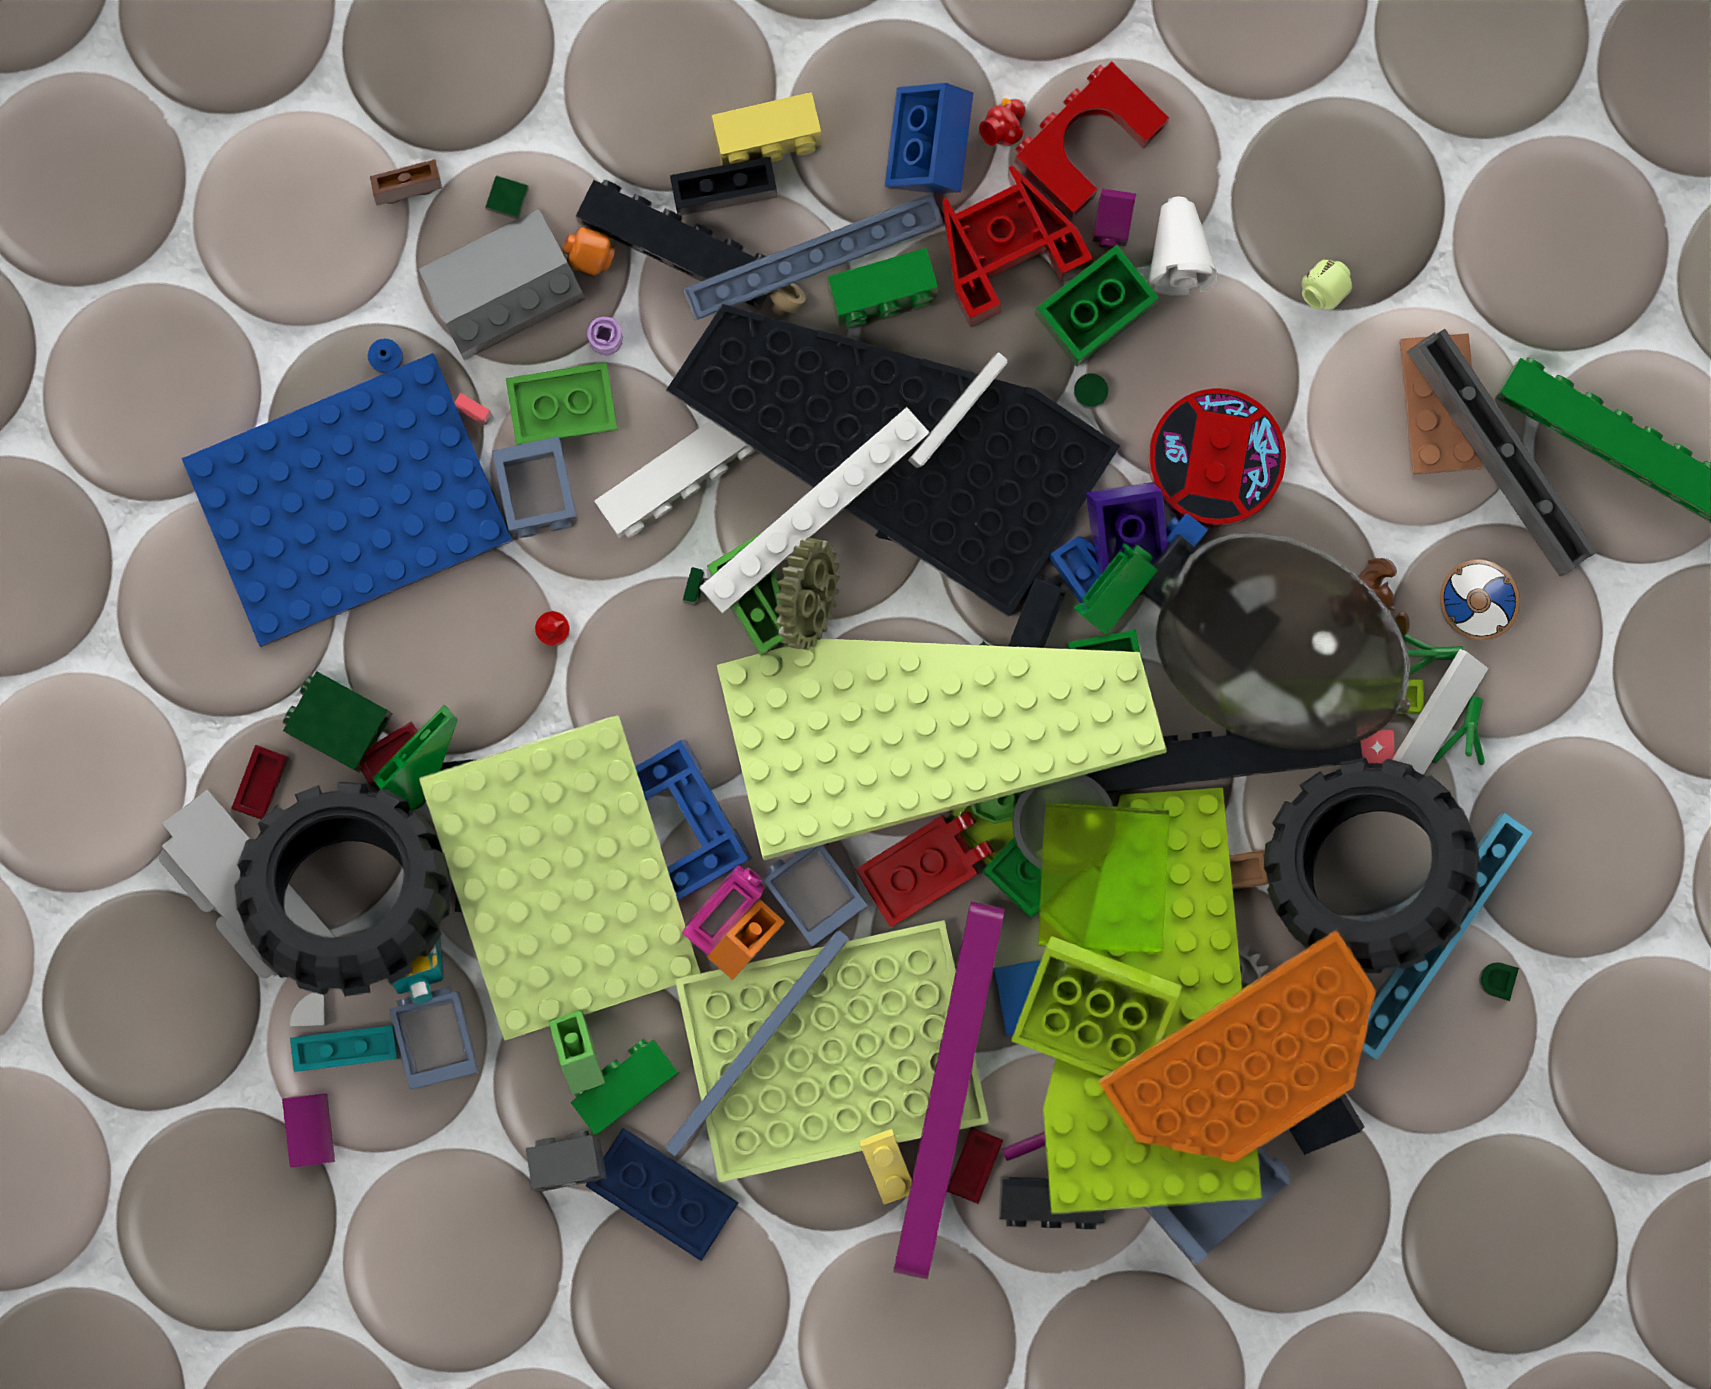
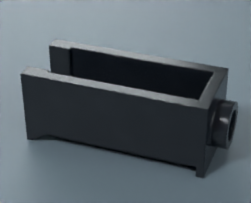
[1008,576,1067,648]

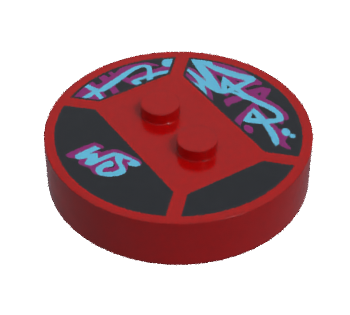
[1148,388,1286,527]

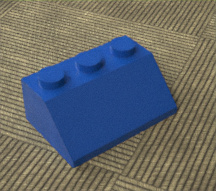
[885,83,974,194]

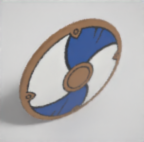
[1440,559,1520,640]

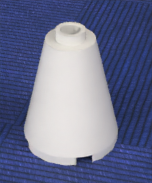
[1149,197,1218,295]

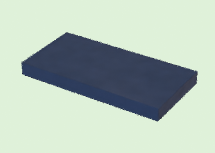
[586,1128,739,1261]

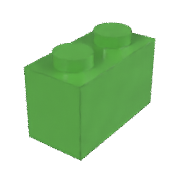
[549,1010,605,1095]

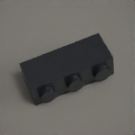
[670,156,777,216]

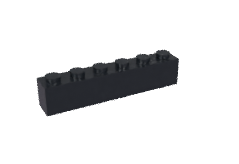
[576,179,768,310]

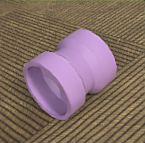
[587,316,623,355]

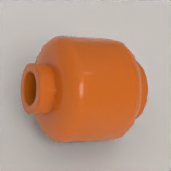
[562,227,615,276]

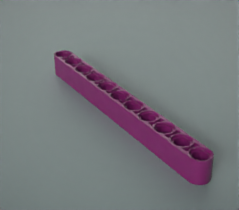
[893,901,1005,1279]

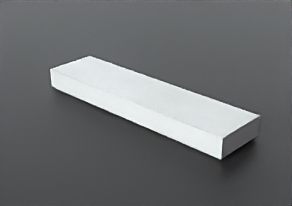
[908,352,1008,468]
[1392,649,1489,775]

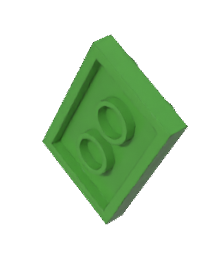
[506,362,618,445]

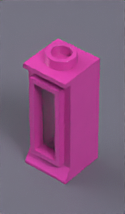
[682,864,765,955]

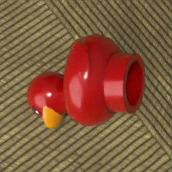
[979,98,1026,147]

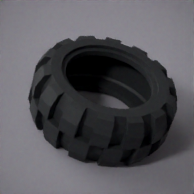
[1263,758,1481,974]
[234,782,452,997]

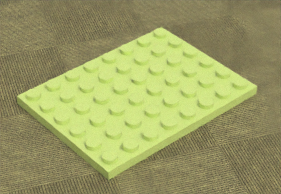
[419,715,700,1041]
[675,920,989,1182]

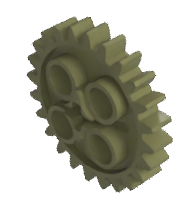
[775,538,840,650]

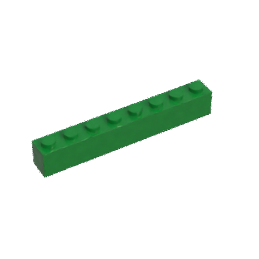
[1495,358,1711,523]

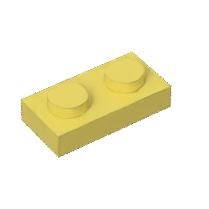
[860,1129,912,1205]

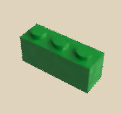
[570,1038,679,1136]

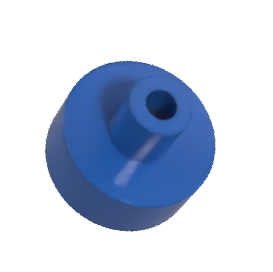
[368,338,403,374]

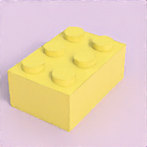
[712,92,821,165]

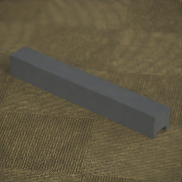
[1407,329,1597,577]

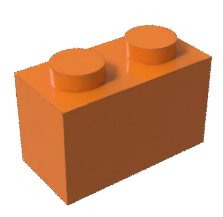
[707,899,785,980]

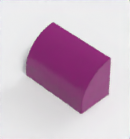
[282,1093,335,1168]

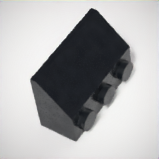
[999,1177,1105,1229]

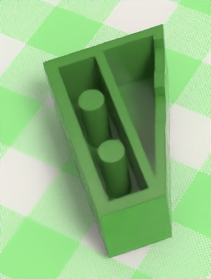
[707,531,783,656]

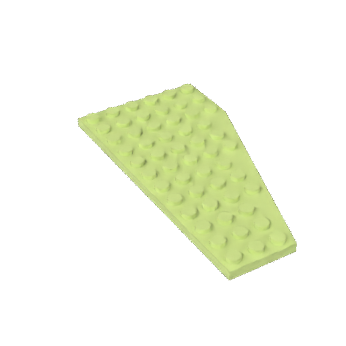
[717,638,1167,860]

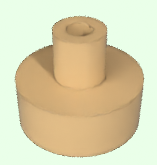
[770,283,806,316]

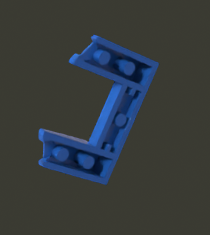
[635,740,753,901]

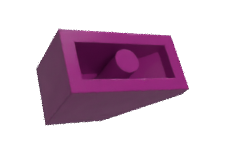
[1092,188,1136,249]

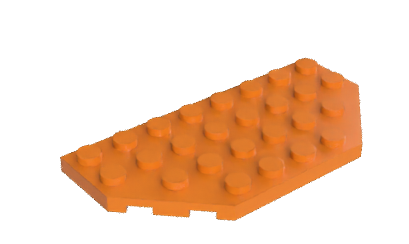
[1099,930,1376,1163]

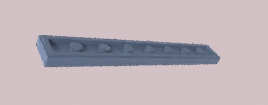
[683,193,945,321]
[665,931,849,1157]

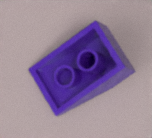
[1086,482,1168,595]

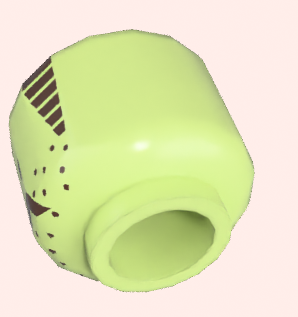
[1302,260,1352,310]

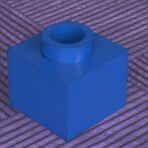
[1166,513,1208,547]

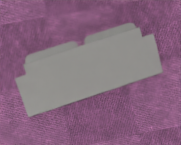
[159,790,335,978]

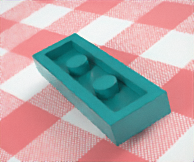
[290,1025,398,1072]

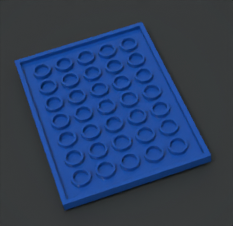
[181,353,513,647]

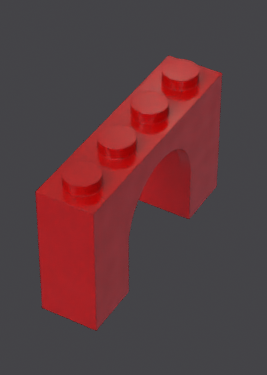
[1014,61,1169,219]

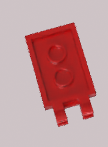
[855,811,995,928]

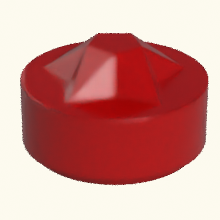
[535,611,570,646]

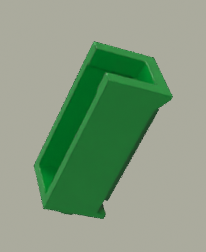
[1073,543,1158,635]

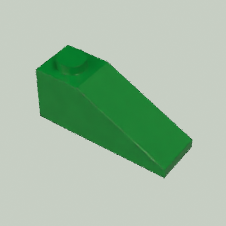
[373,704,458,811]

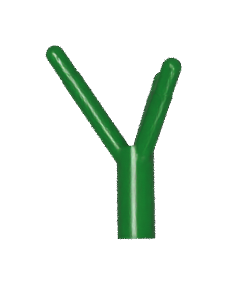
[1399,634,1464,679]
[1432,696,1485,765]

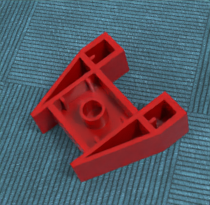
[942,166,1093,327]

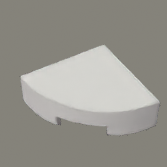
[290,993,326,1027]

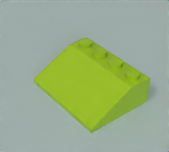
[1011,936,1182,1077]

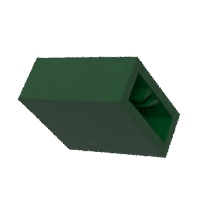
[283,671,393,773]

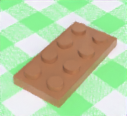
[1400,333,1482,475]

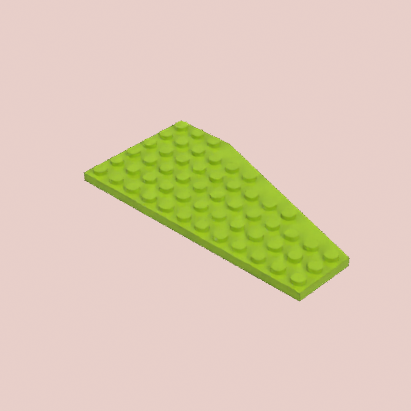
[1043,788,1262,1214]

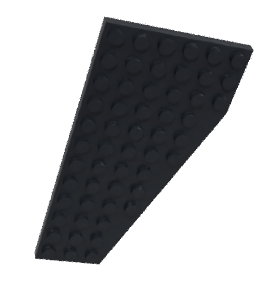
[666,304,1120,617]

